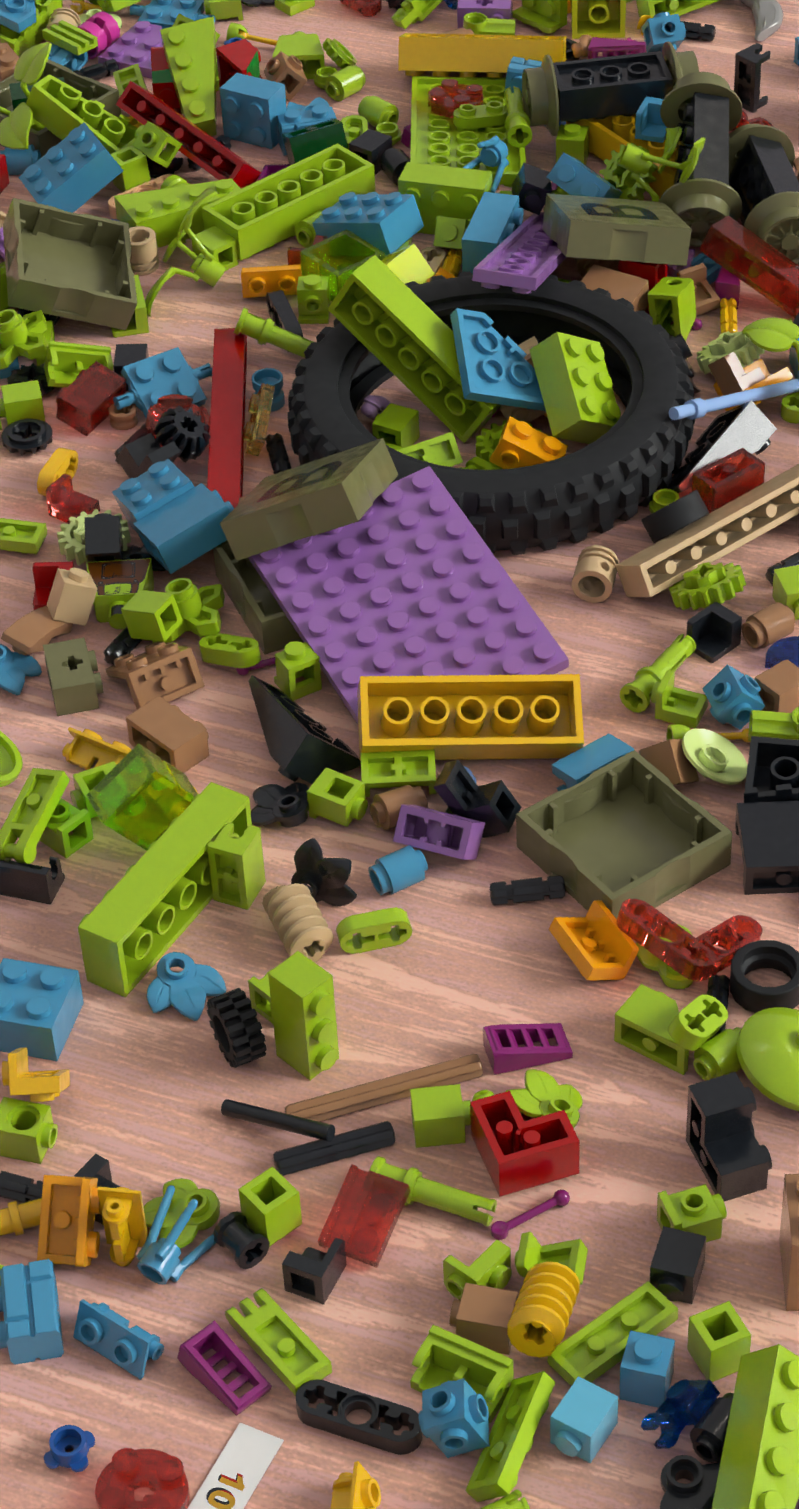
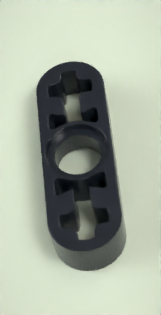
[266,290,303,352]
[296,1379,422,1455]

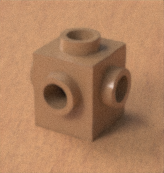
[264,51,307,101]

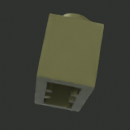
[43,637,104,716]

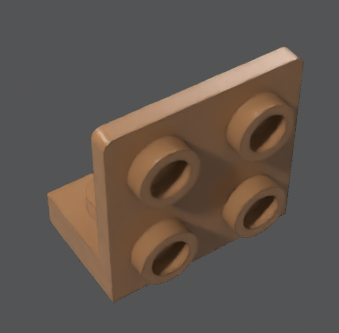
[105,641,205,710]

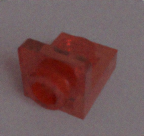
[46,474,100,524]

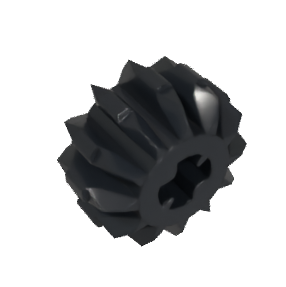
[153,405,211,463]

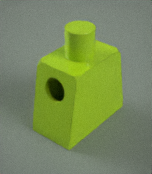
[272,31,325,79]
[648,277,696,341]

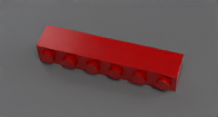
[115,81,261,189]

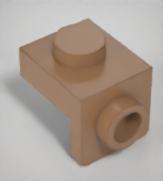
[677,263,720,316]

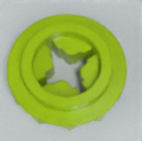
[322,38,357,69]

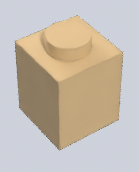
[47,568,98,626]

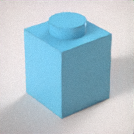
[550,1376,618,1463]

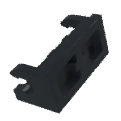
[734,43,770,113]
[0,856,65,905]

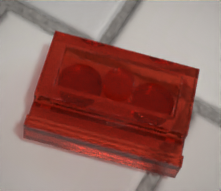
[318,1164,410,1268]

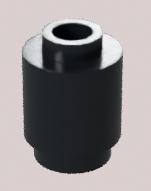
[380,148,410,186]
[690,1393,734,1463]

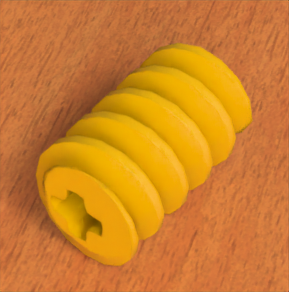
[507,1261,580,1358]

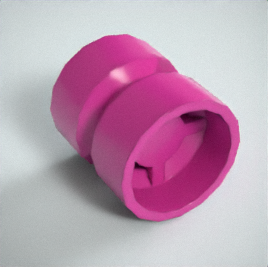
[78,11,120,59]

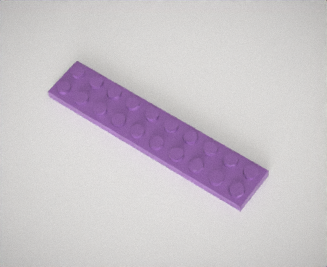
[472,212,567,294]

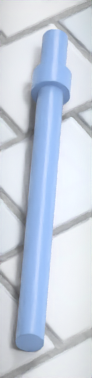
[669,379,799,420]

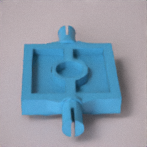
[130,0,215,29]
[113,347,213,423]

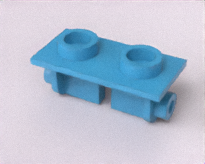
[73,1299,164,1380]

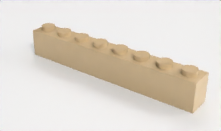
[615,464,799,597]

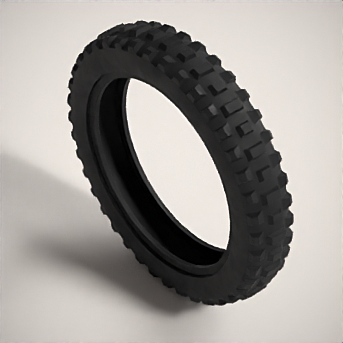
[288,271,695,555]

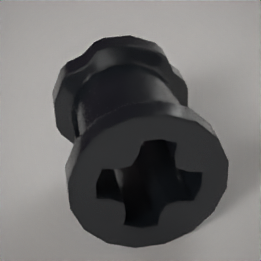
[213,1211,270,1269]

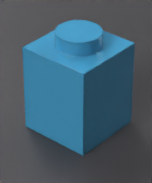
[619,1330,675,1409]

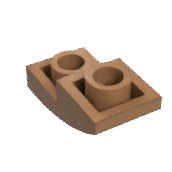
[1,606,73,655]

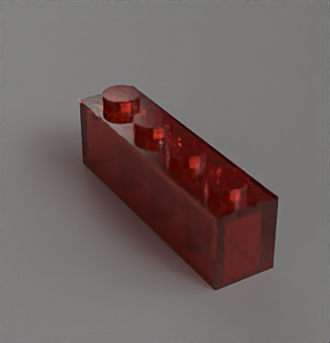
[699,216,799,318]

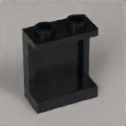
[735,801,799,895]

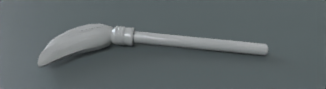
[740,0,783,41]

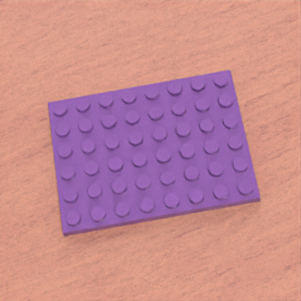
[249,466,569,724]

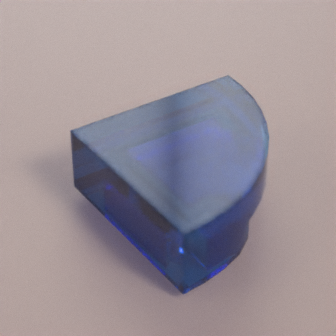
[765,636,799,668]

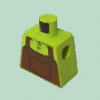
[86,558,154,629]

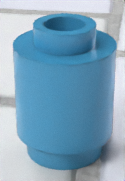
[0,144,41,175]
[368,845,428,895]

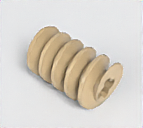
[262,883,334,963]

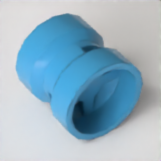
[252,368,285,412]

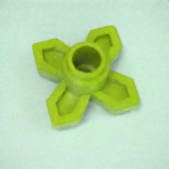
[0,309,48,370]
[153,578,225,643]

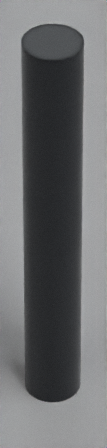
[221,1099,335,1142]

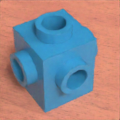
[642,12,686,53]
[702,664,765,730]
[418,1378,489,1458]

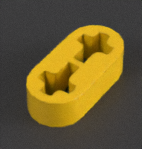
[37,448,79,498]

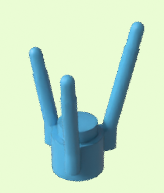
[462,135,509,193]
[136,1185,216,1285]

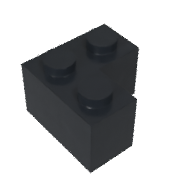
[686,1072,772,1202]

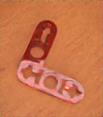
[616,899,763,981]

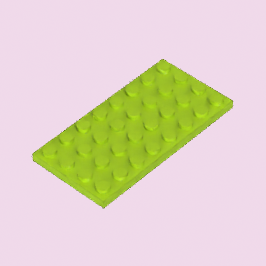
[410,76,526,187]

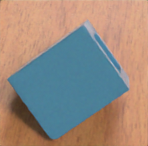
[635,96,667,143]

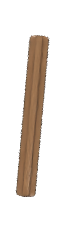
[285,1053,483,1122]

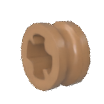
[109,404,138,430]

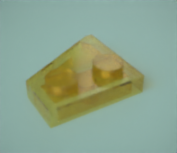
[243,383,275,456]

